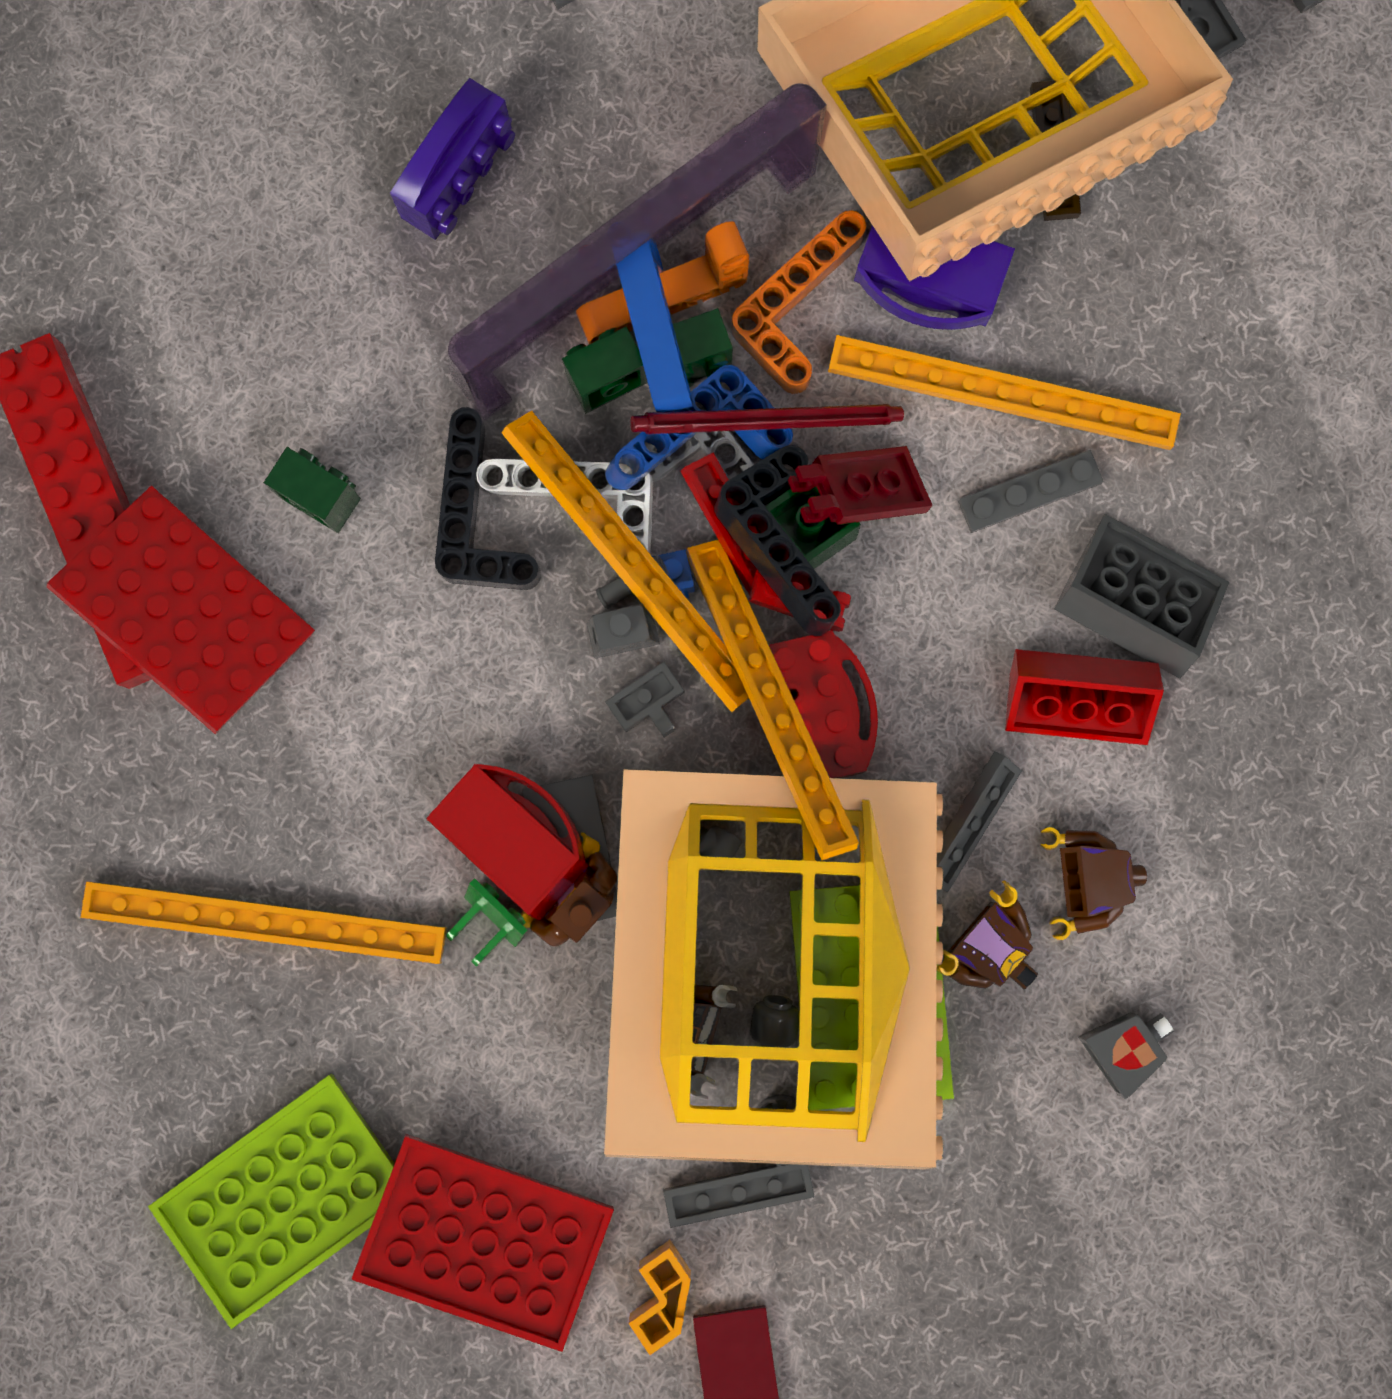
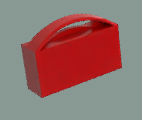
[769,630,878,778]
[426,764,589,920]

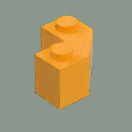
[628,1240,691,1355]

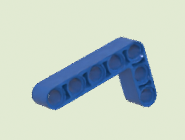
[611,230,693,412]
[605,365,793,490]

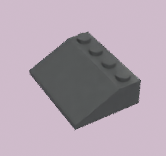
[1054,514,1229,679]

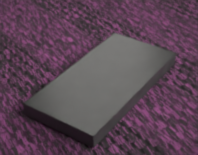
[522,774,617,921]

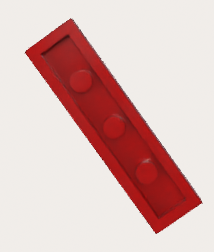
[680,452,772,595]

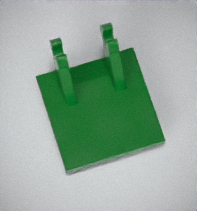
[446,878,528,967]

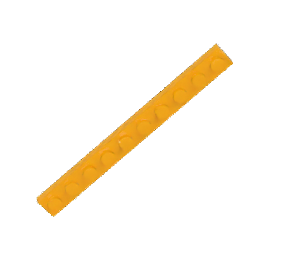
[828,335,1181,450]
[501,410,749,712]
[686,540,859,860]
[80,882,447,964]

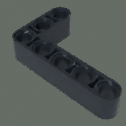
[435,407,541,590]
[714,445,841,636]

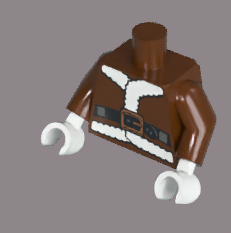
[690,985,737,1100]

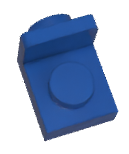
[652,549,695,599]

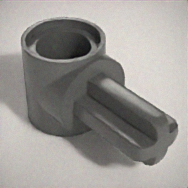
[699,825,742,873]

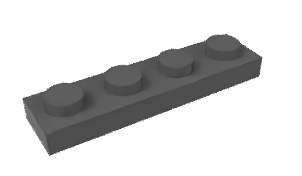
[958,449,1104,533]
[937,751,1022,893]
[663,1164,815,1228]

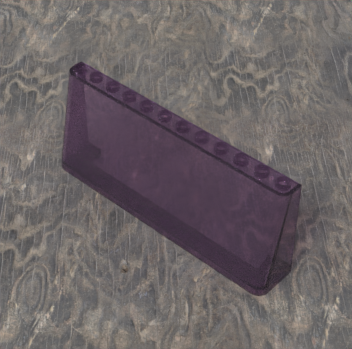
[448,83,827,421]

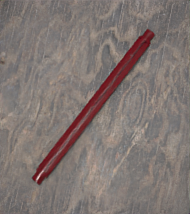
[630,404,904,435]

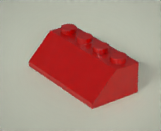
[1005,649,1164,745]

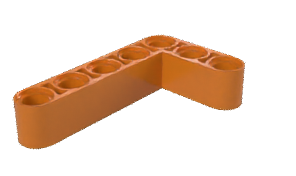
[731,210,866,394]
[576,221,749,344]

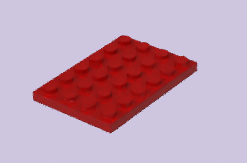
[47,485,315,735]
[351,1134,614,1352]

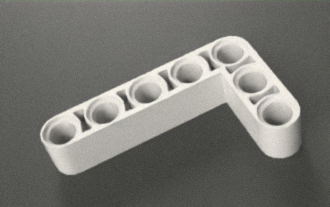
[476,459,653,555]

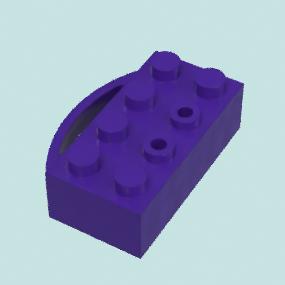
[390,78,515,240]
[854,225,1015,330]

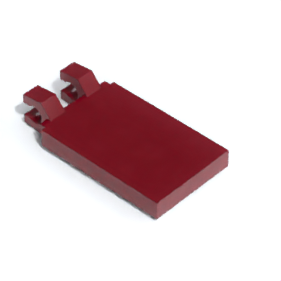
[788,446,933,525]
[693,1305,779,1399]

